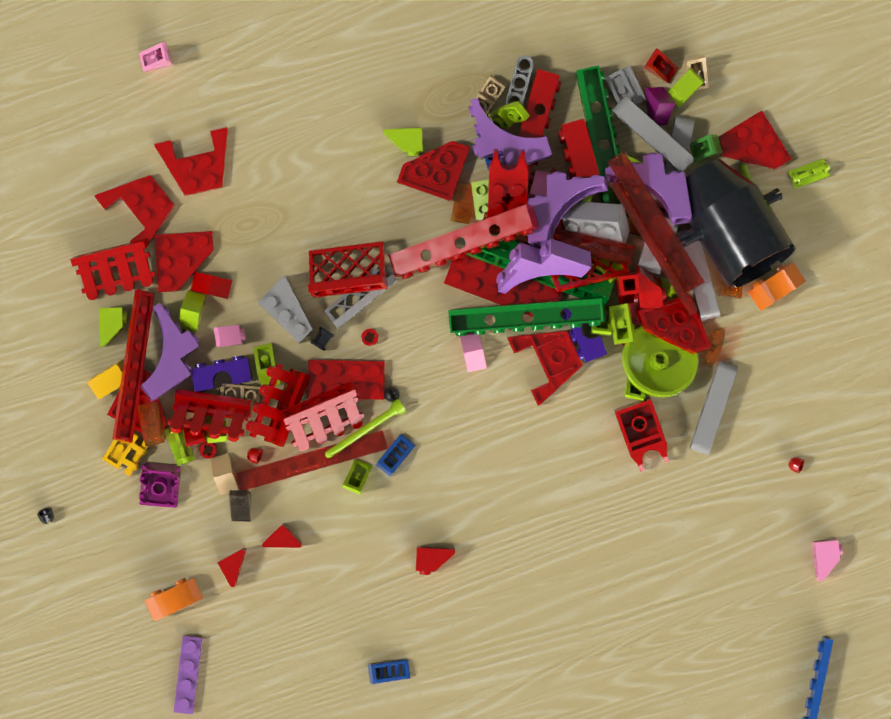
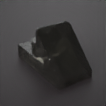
[229,490,251,522]

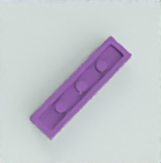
[174,635,203,715]

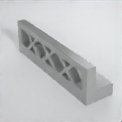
[324,266,398,329]

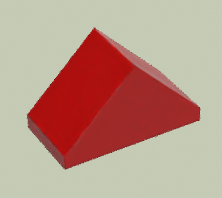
[644,48,679,84]
[190,272,232,299]
[262,524,302,548]
[217,548,247,588]

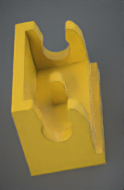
[87,359,124,400]

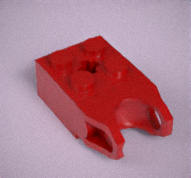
[488,149,528,217]
[614,397,669,472]

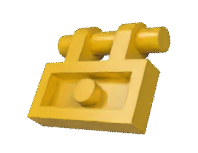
[102,434,150,476]

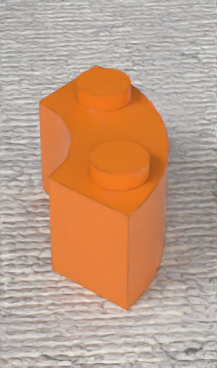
[748,262,806,311]
[144,577,203,621]

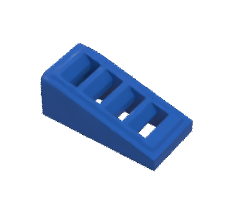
[376,434,416,477]
[368,659,410,684]

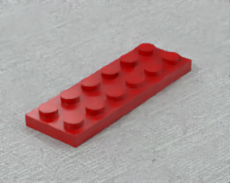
[444,254,563,317]

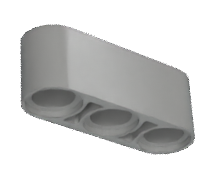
[506,55,533,106]

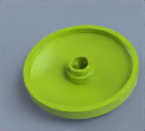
[622,326,698,398]

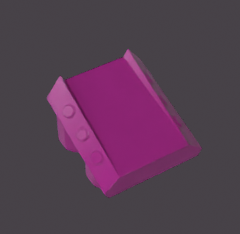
[139,462,181,508]

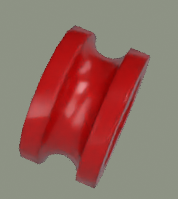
[361,329,378,346]
[199,442,217,459]

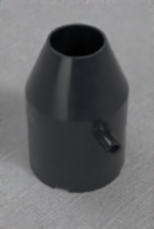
[679,159,796,289]

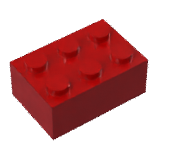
[558,119,600,180]

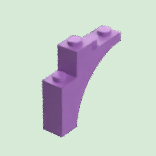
[468,98,553,166]
[605,152,692,225]
[528,172,608,248]
[496,239,592,294]
[141,303,199,402]

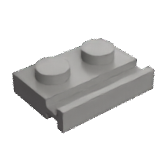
[605,65,647,105]

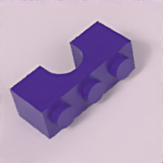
[562,308,607,363]
[191,355,253,392]

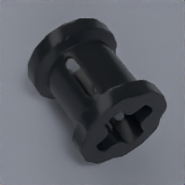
[310,326,335,351]

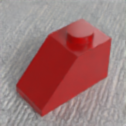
[636,265,667,308]
[183,418,207,447]
[416,546,455,575]

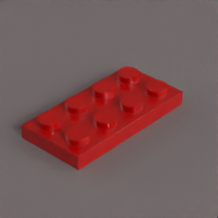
[307,360,385,400]

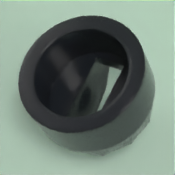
[384,387,400,402]
[37,507,54,524]

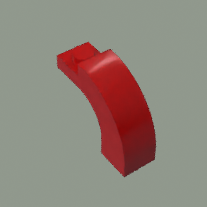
[616,272,641,325]

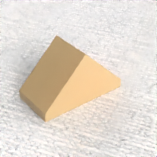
[683,55,709,91]
[210,453,239,495]

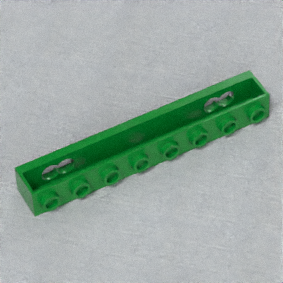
[575,65,633,218]
[463,232,615,307]
[448,298,605,336]

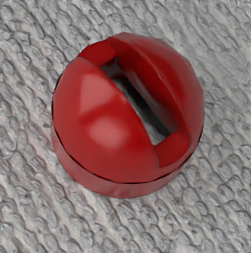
[247,448,263,464]
[788,457,805,473]

